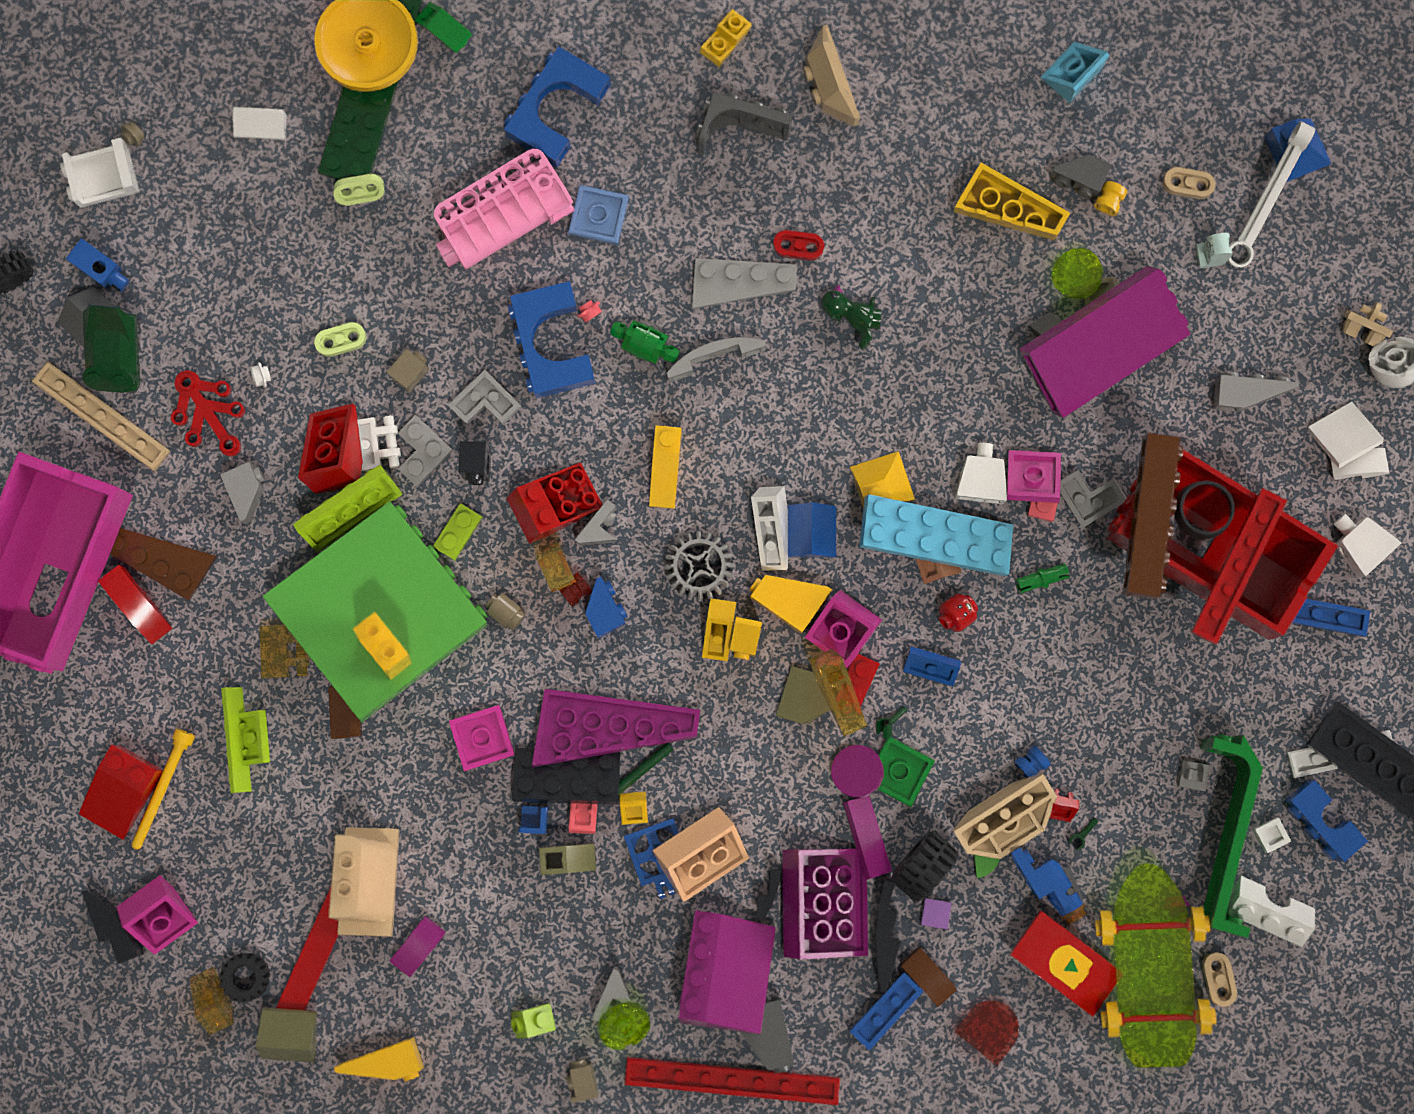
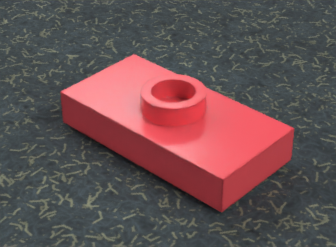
[569,803,598,834]

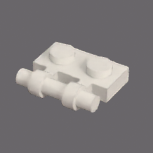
[358,416,401,472]

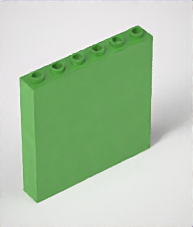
[263,501,488,723]

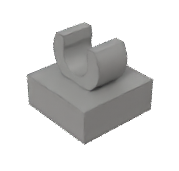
[1178,760,1210,791]

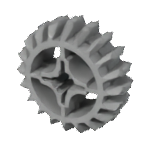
[664,531,735,602]

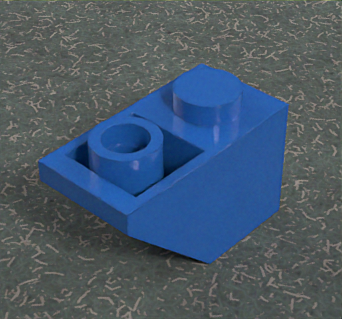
[585,577,628,639]

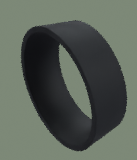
[1174,481,1234,540]

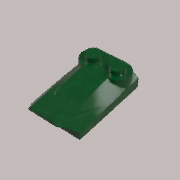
[82,304,140,393]

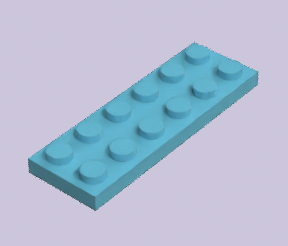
[859,494,1013,576]

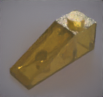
[809,649,867,737]

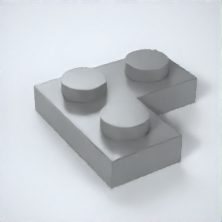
[448,370,521,425]
[398,415,453,487]
[1060,470,1127,528]

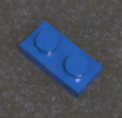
[903,646,961,686]

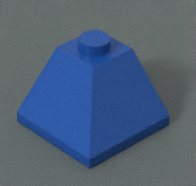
[1264,118,1332,182]

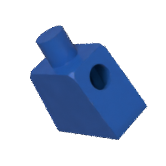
[66,238,130,293]

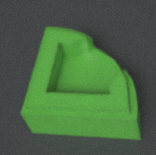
[974,854,1000,878]

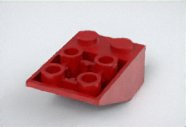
[506,462,603,544]

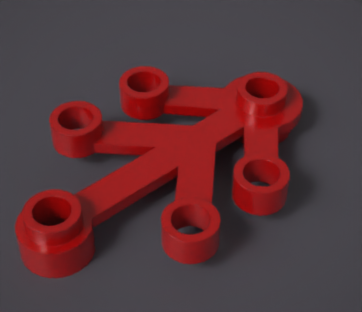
[171,370,245,457]

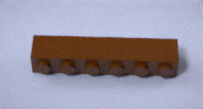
[1122,433,1183,600]

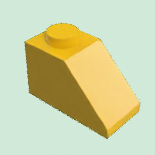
[702,598,736,662]
[729,617,762,660]

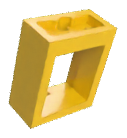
[353,612,412,680]

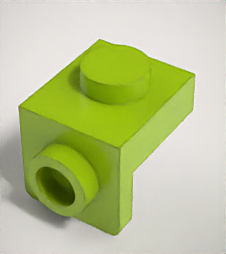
[511,1003,556,1038]

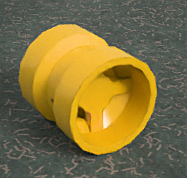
[1094,181,1128,216]

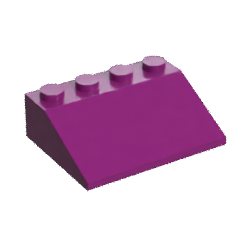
[782,849,868,959]
[678,911,776,1035]

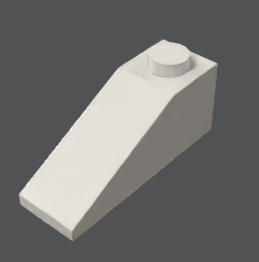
[751,486,788,571]

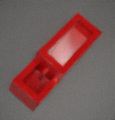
[98,565,173,645]

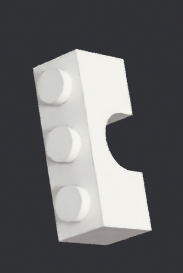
[1228,876,1315,947]

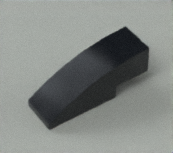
[82,889,145,964]

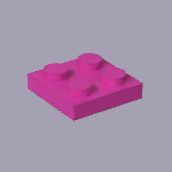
[1007,450,1061,503]
[449,705,515,771]

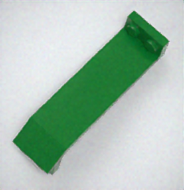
[1200,734,1263,938]

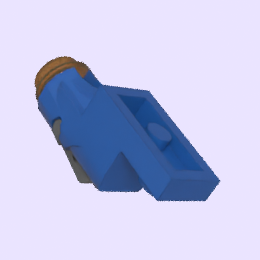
[1009,847,1087,924]

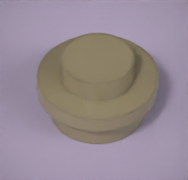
[120,122,144,147]

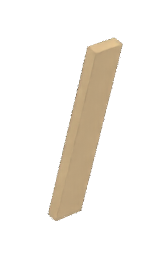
[32,361,170,471]

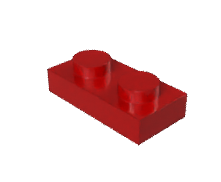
[834,654,880,711]

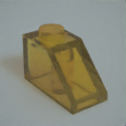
[190,967,234,1035]

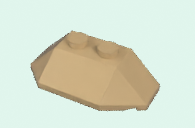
[803,24,860,126]
[953,773,1057,859]

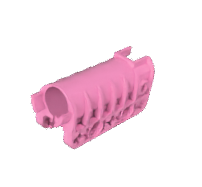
[434,149,575,270]

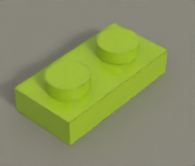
[433,503,483,561]

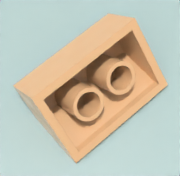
[653,807,749,902]

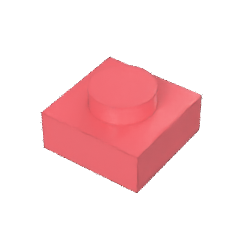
[1027,501,1058,522]

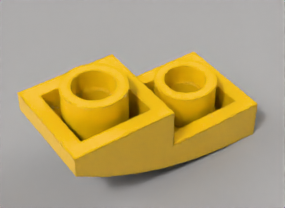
[700,9,752,67]

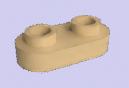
[1163,167,1215,199]
[1202,952,1237,1007]

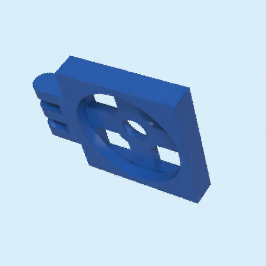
[624,818,679,899]

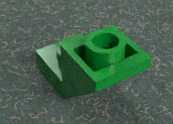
[415,2,473,53]

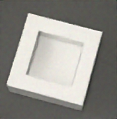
[1253,817,1291,853]

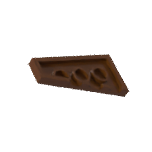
[110,528,217,601]

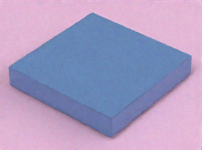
[568,185,629,245]

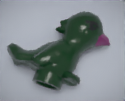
[821,285,881,350]

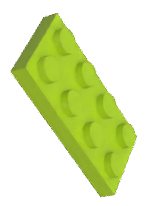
[293,465,403,553]

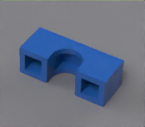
[1284,780,1368,862]

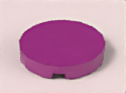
[831,745,884,798]

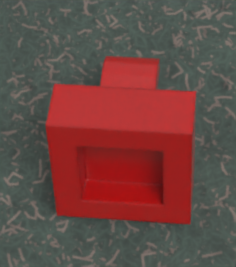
[1049,789,1079,822]

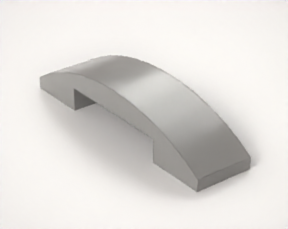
[667,338,766,383]

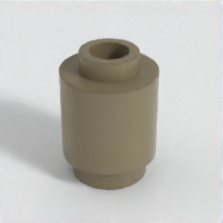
[486,593,526,631]

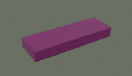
[843,796,892,880]

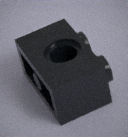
[458,441,492,485]

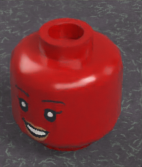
[939,594,978,632]

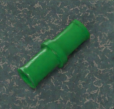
[1015,563,1070,594]

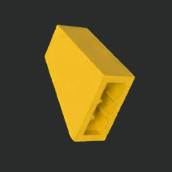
[749,575,832,634]

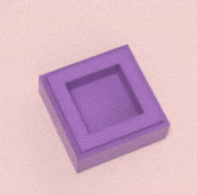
[921,898,952,929]

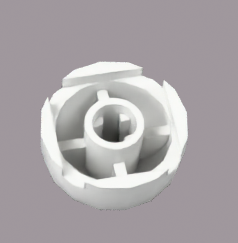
[1369,337,1414,388]

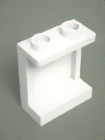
[60,138,139,208]

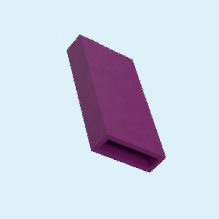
[1019,266,1191,418]

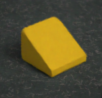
[620,792,648,825]

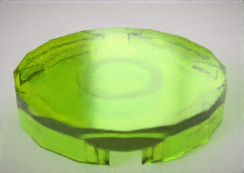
[1052,248,1104,299]
[597,1002,651,1050]

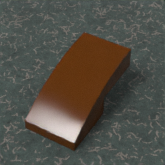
[900,946,958,1007]

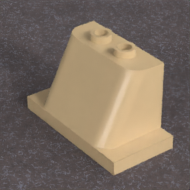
[329,827,399,937]

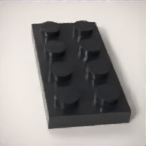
[512,748,621,805]

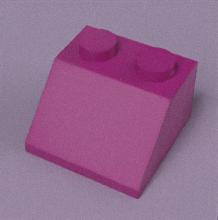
[805,590,882,668]
[116,875,198,955]

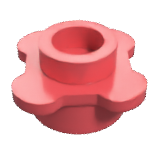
[577,300,602,322]

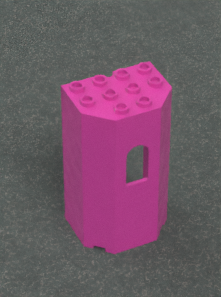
[0,452,133,674]

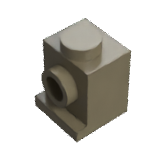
[566,1059,599,1104]

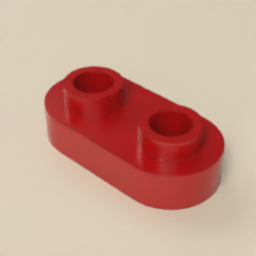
[773,230,824,261]

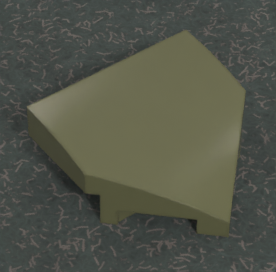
[776,666,837,724]

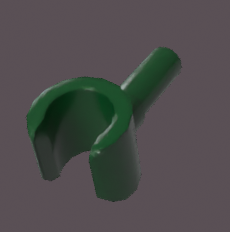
[876,706,907,738]
[1069,817,1099,850]

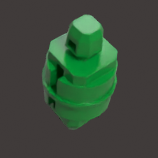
[610,320,680,364]

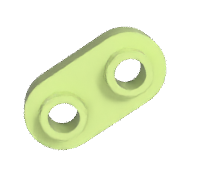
[333,174,384,205]
[314,322,367,357]

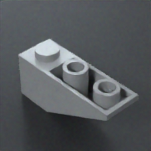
[1213,372,1299,412]

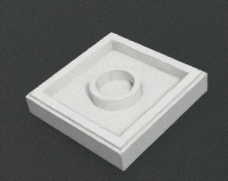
[1308,402,1384,468]

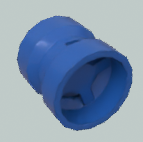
[1014,745,1051,778]

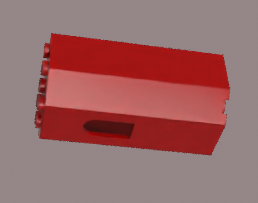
[1107,449,1338,640]

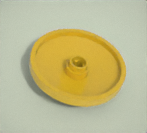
[314,0,418,91]

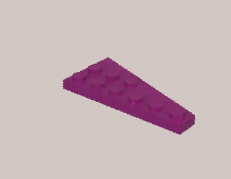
[532,689,700,767]

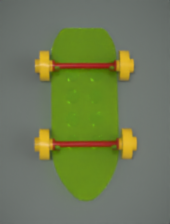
[1095,863,1216,1068]

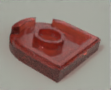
[954,1000,1019,1066]

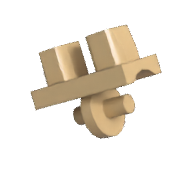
[1342,302,1393,346]

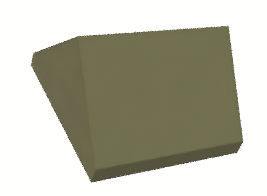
[256,1008,317,1063]

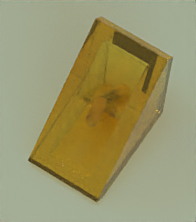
[535,542,576,593]

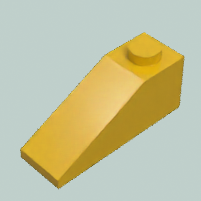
[649,425,682,509]
[334,1037,424,1082]

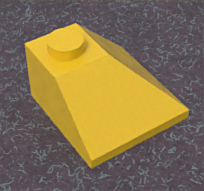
[850,451,915,508]

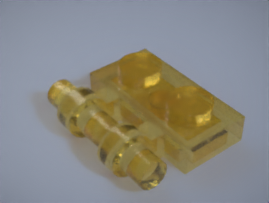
[259,625,310,679]

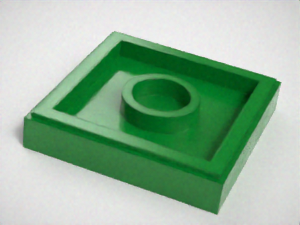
[877,737,935,807]

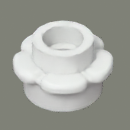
[250,362,271,387]

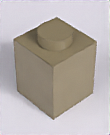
[387,349,429,393]

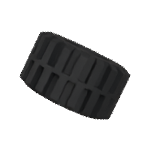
[891,830,959,903]

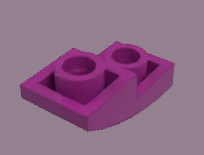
[389,916,446,977]

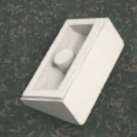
[233,107,287,140]

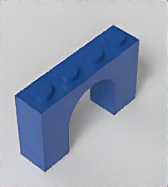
[504,46,611,167]
[507,281,596,399]

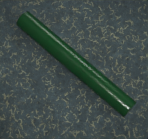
[619,743,674,795]

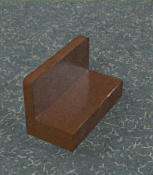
[328,687,362,739]

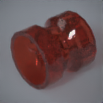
[557,572,592,608]

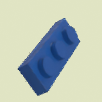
[1291,599,1371,637]
[849,972,923,1051]

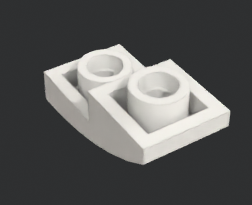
[1331,448,1389,480]

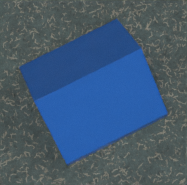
[787,502,836,558]

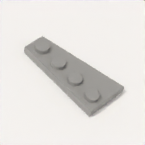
[692,258,797,310]

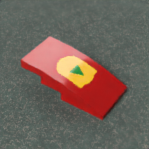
[1009,911,1124,1017]

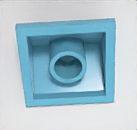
[1041,42,1109,103]

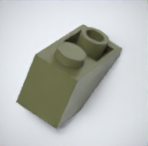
[539,843,596,875]

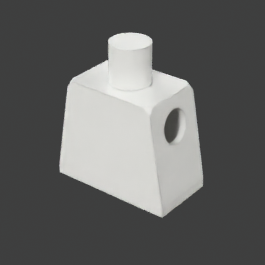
[954,443,1007,504]
[1334,514,1401,579]

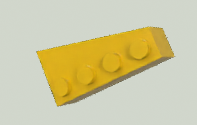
[954,163,1070,240]

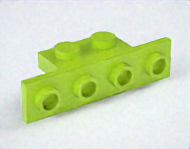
[221,687,270,793]

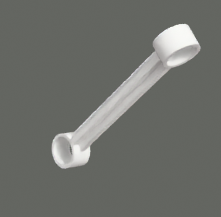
[1227,121,1315,267]

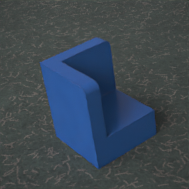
[518,806,549,834]

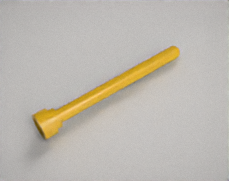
[132,728,196,850]

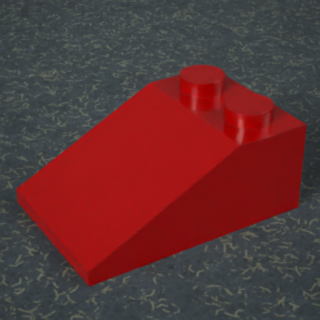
[298,403,363,494]
[79,744,163,840]

